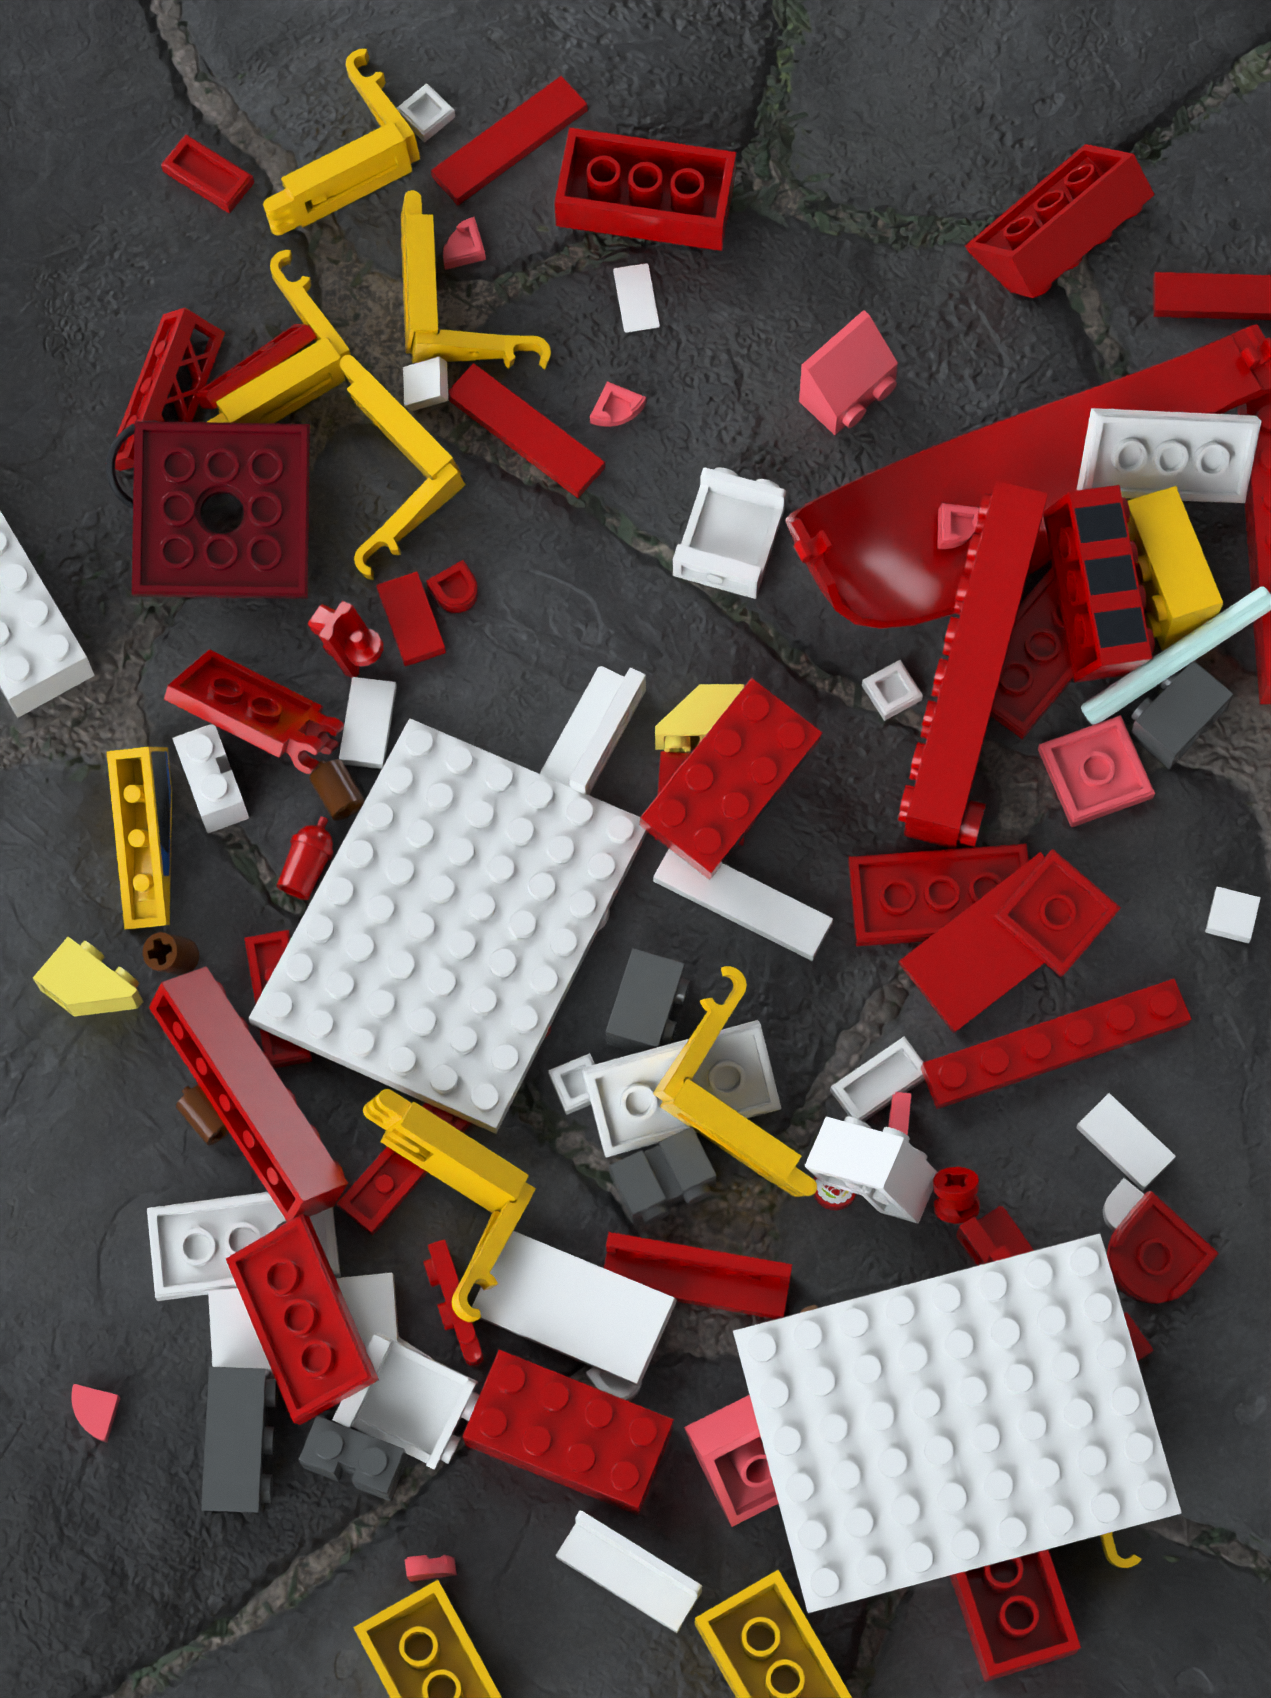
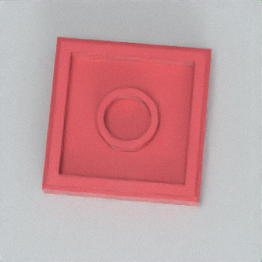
[1038,715,1155,828]

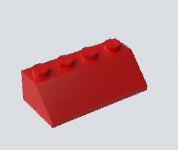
[965,144,1155,298]

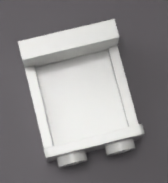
[673,467,786,599]
[332,1333,479,1470]

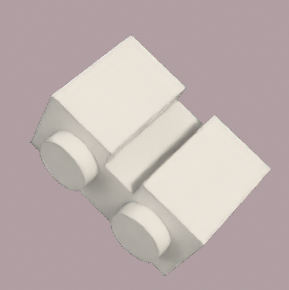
[172,724,249,834]

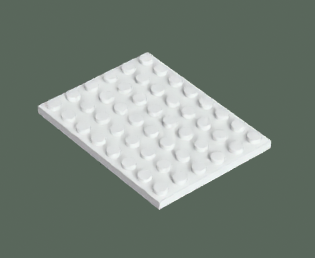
[249,718,647,1134]
[733,1234,1181,1613]

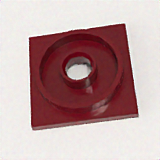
[132,421,310,599]

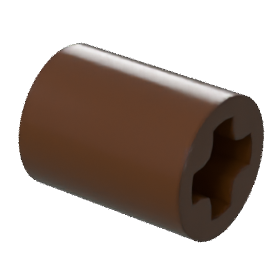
[309,759,365,821]
[143,932,199,975]
[176,1084,230,1145]

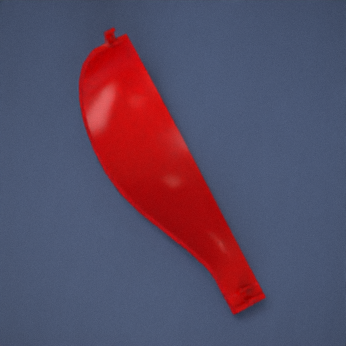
[785,324,1271,629]

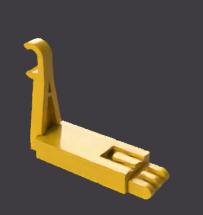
[263,49,420,236]
[401,190,551,370]
[207,250,350,423]
[339,355,466,580]
[652,966,817,1197]
[363,1089,536,1322]

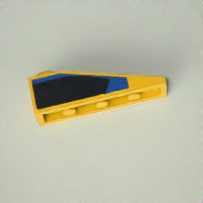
[107,747,172,930]

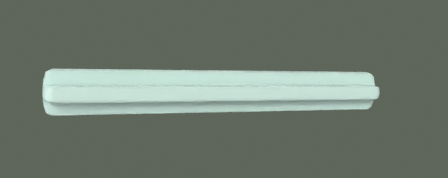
[1081,587,1271,725]

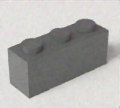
[201,1367,278,1512]

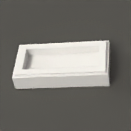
[339,677,397,769]
[830,1036,925,1122]
[1076,1093,1176,1191]

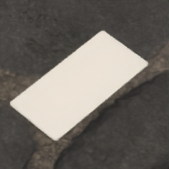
[613,263,660,332]

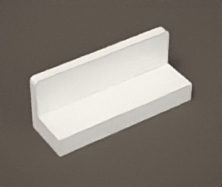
[540,666,646,795]
[556,1510,702,1633]

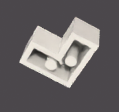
[805,1116,938,1224]

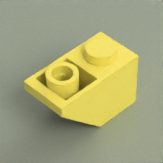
[655,684,744,753]
[33,937,143,1017]

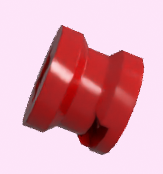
[933,1166,980,1224]

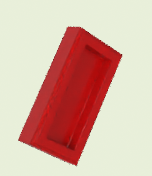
[161,134,254,214]
[376,571,446,667]

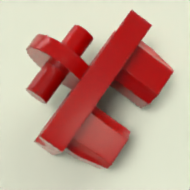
[308,601,384,678]

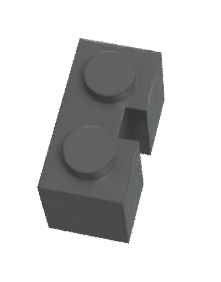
[1130,661,1233,770]
[606,948,691,1053]
[609,1127,716,1225]
[299,1415,408,1501]

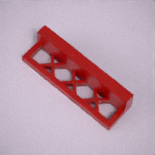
[115,308,225,471]
[604,1232,793,1319]

